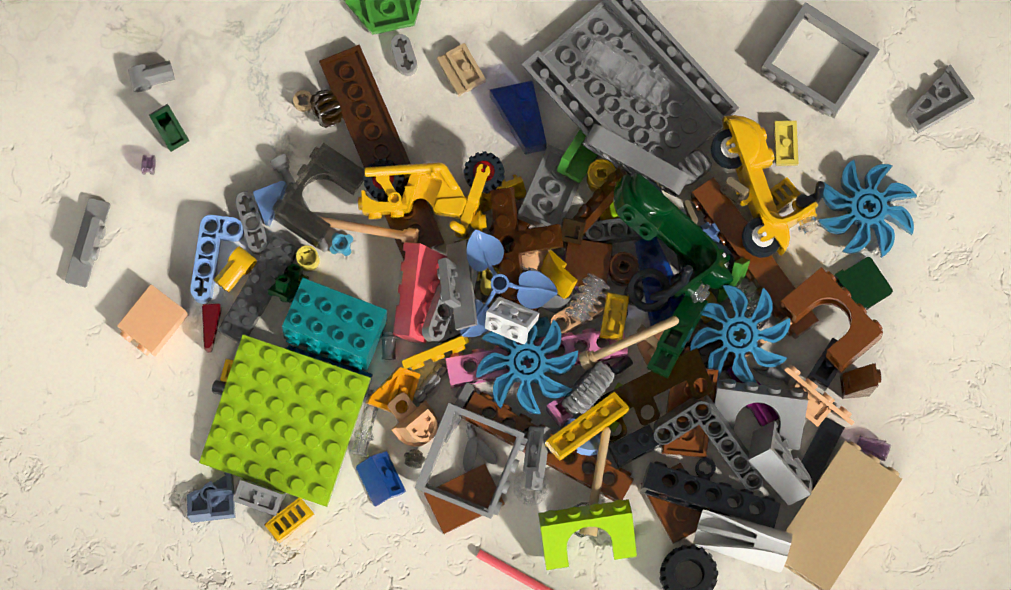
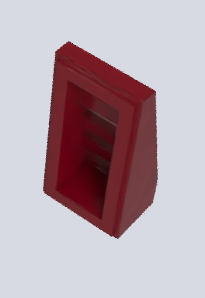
[202,304,222,353]

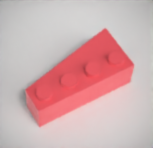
[393,242,447,344]

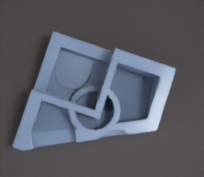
[187,472,236,523]

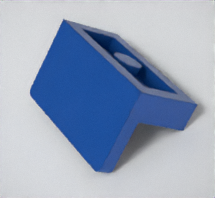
[356,451,406,507]

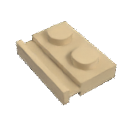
[437,43,486,97]

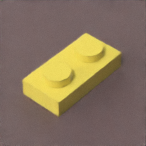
[774,121,799,166]

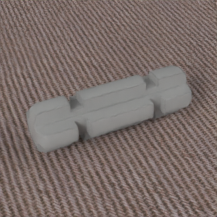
[413,363,448,403]

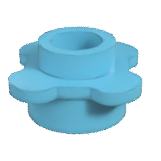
[330,233,353,256]

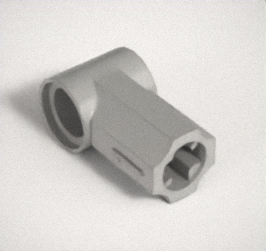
[128,60,175,92]

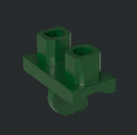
[268,263,309,303]

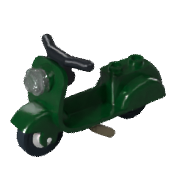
[613,174,735,303]

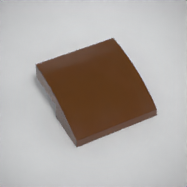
[564,239,613,291]

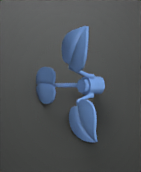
[460,230,558,337]

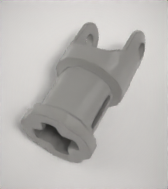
[752,364,796,385]

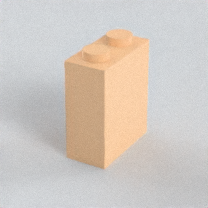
[117,284,188,356]

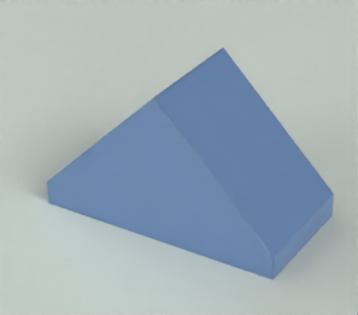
[253,181,288,227]

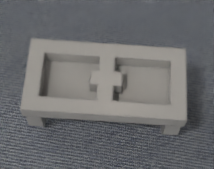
[233,478,286,516]

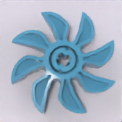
[818,160,917,258]
[691,285,790,383]
[476,319,578,414]

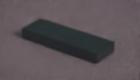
[801,417,845,487]

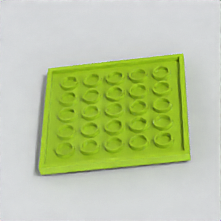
[199,334,371,507]

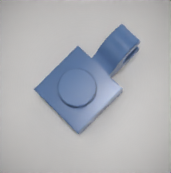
[700,222,720,243]

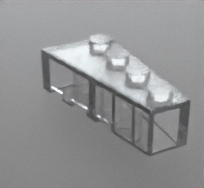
[581,33,671,111]

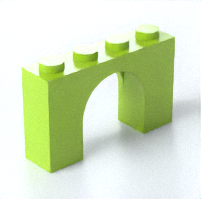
[538,499,637,570]

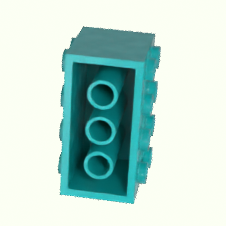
[282,278,387,370]

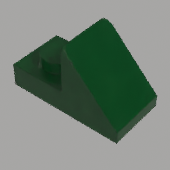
[149,104,189,152]

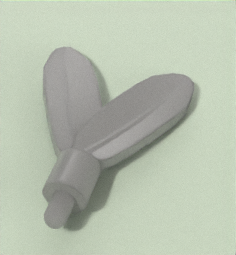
[463,423,497,472]

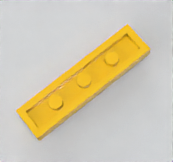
[545,392,629,461]

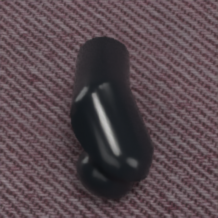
[603,356,633,375]

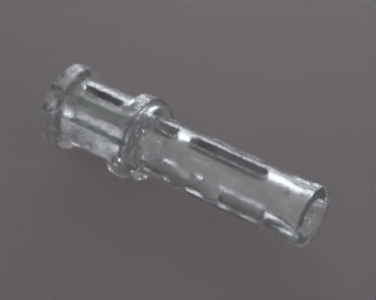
[349,389,378,459]

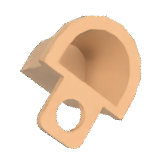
[387,393,438,447]

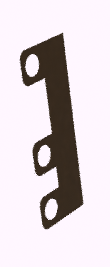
[593,348,713,442]

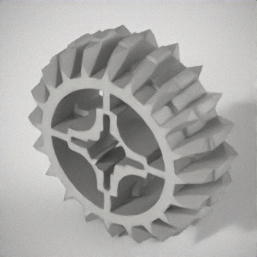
[562,361,614,418]

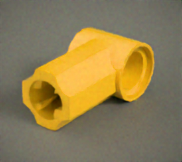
[214,246,257,293]

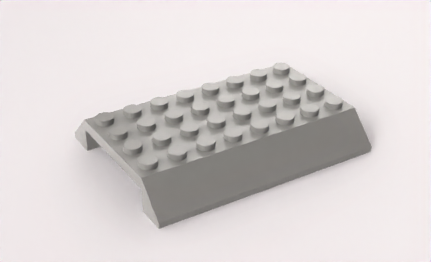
[521,0,739,177]

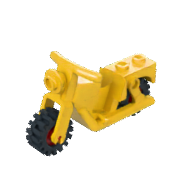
[358,151,505,238]

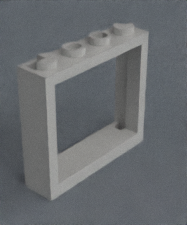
[761,2,880,118]
[415,403,528,519]

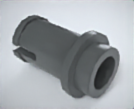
[380,332,398,360]

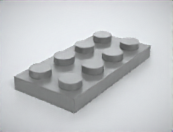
[517,144,580,227]

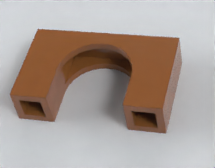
[780,267,883,373]

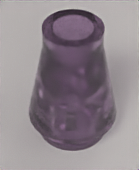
[857,435,891,462]

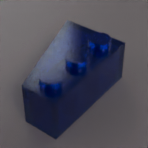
[489,81,547,155]

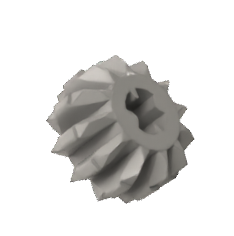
[676,150,712,186]

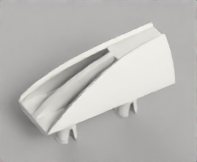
[693,510,792,573]

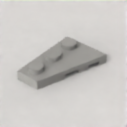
[906,64,975,134]

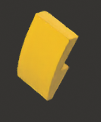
[540,250,578,299]

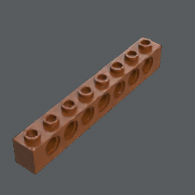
[461,392,634,502]

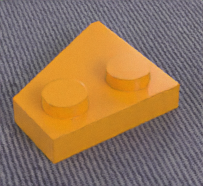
[366,367,421,413]

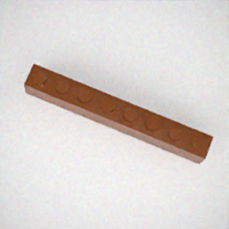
[690,177,819,339]

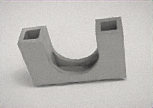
[711,378,808,450]

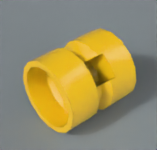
[587,159,616,192]

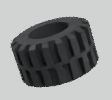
[659,544,718,590]

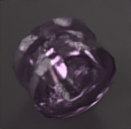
[141,155,156,175]

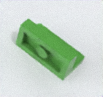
[557,130,598,183]

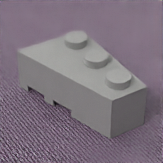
[748,421,813,505]

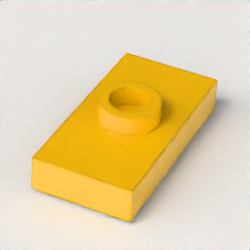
[599,292,629,341]

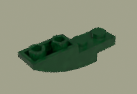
[647,294,708,379]

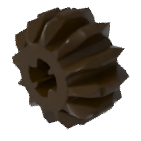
[310,89,343,128]

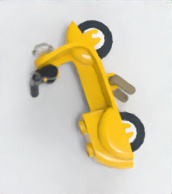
[711,115,825,258]

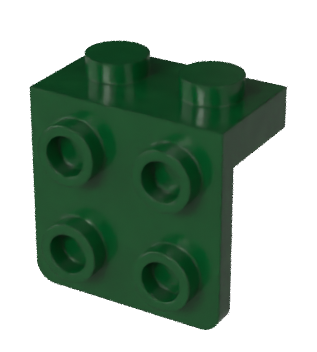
[834,257,893,310]

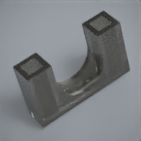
[272,143,365,248]

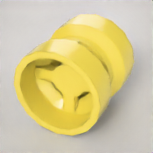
[296,245,320,272]

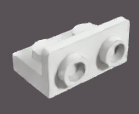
[485,297,539,344]

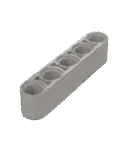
[583,124,689,197]

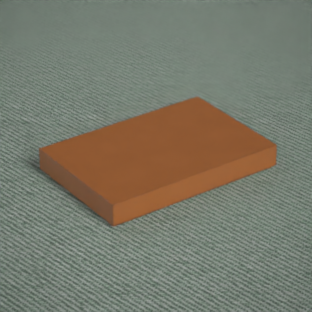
[641,463,702,544]
[424,464,505,535]

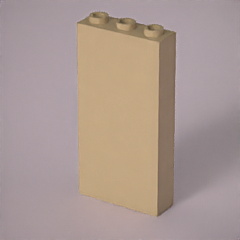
[784,441,902,590]

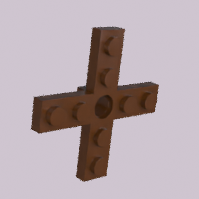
[454,187,563,301]

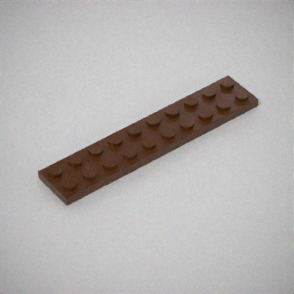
[319,44,445,261]

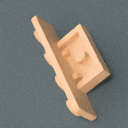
[780,363,854,427]

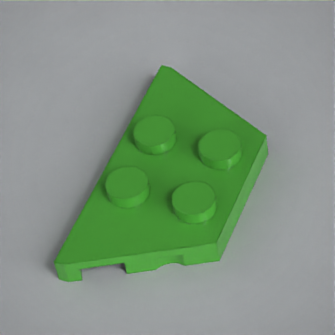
[344,0,422,35]

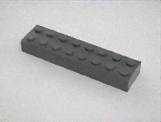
[218,234,299,344]

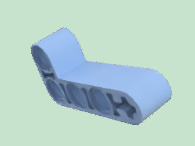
[190,215,244,304]

